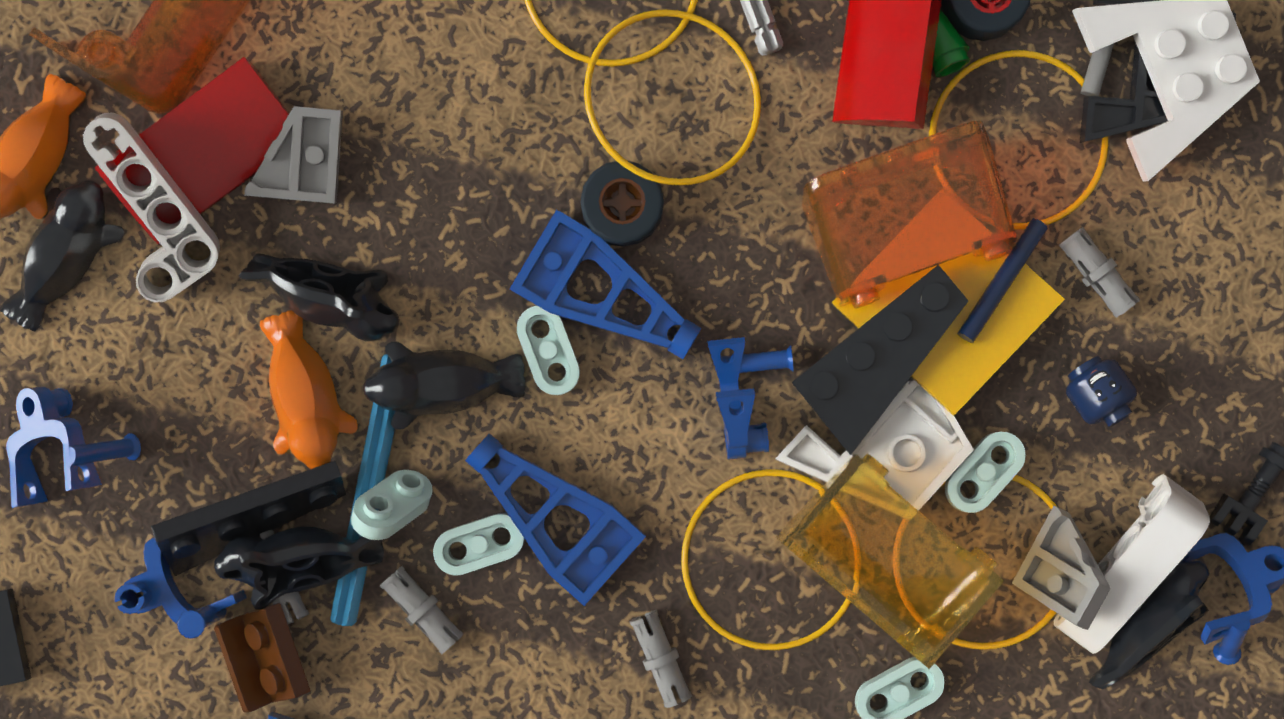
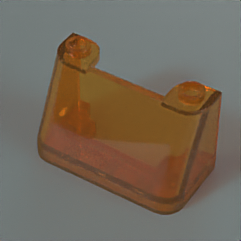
[802,120,1017,308]

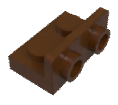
[214,603,311,713]

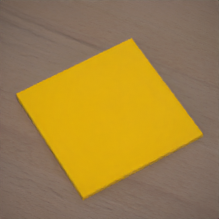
[832,189,1065,416]

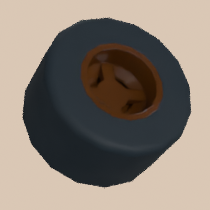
[580,161,664,247]

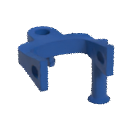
[707,337,794,460]
[6,387,141,508]
[1182,533,1284,665]
[115,538,247,639]

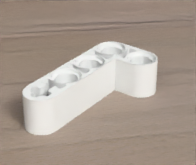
[83,113,220,302]
[1053,474,1210,654]

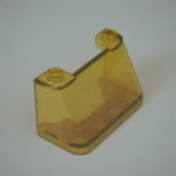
[776,453,1004,669]

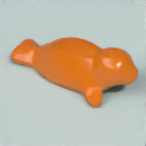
[0,74,86,219]
[260,310,358,469]

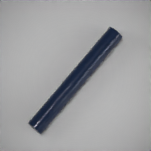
[957,218,1048,343]

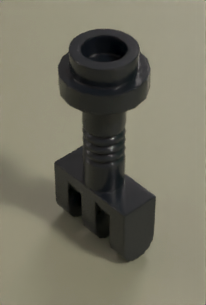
[1209,442,1284,546]

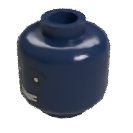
[1066,356,1137,427]

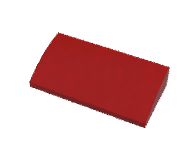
[832,0,942,129]
[95,57,289,245]

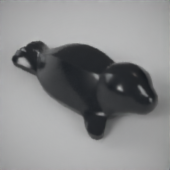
[0,181,124,332]
[239,253,400,341]
[363,342,526,430]
[214,526,384,609]
[1089,560,1210,689]

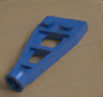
[510,209,702,359]
[465,433,646,606]

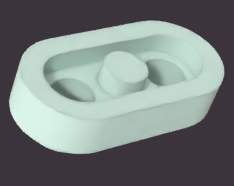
[517,306,580,395]
[945,432,1026,513]
[351,470,432,540]
[433,513,525,575]
[855,656,944,719]

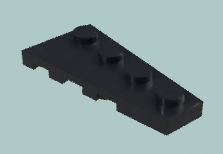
[792,265,968,455]
[151,461,346,576]

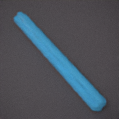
[330,354,396,626]

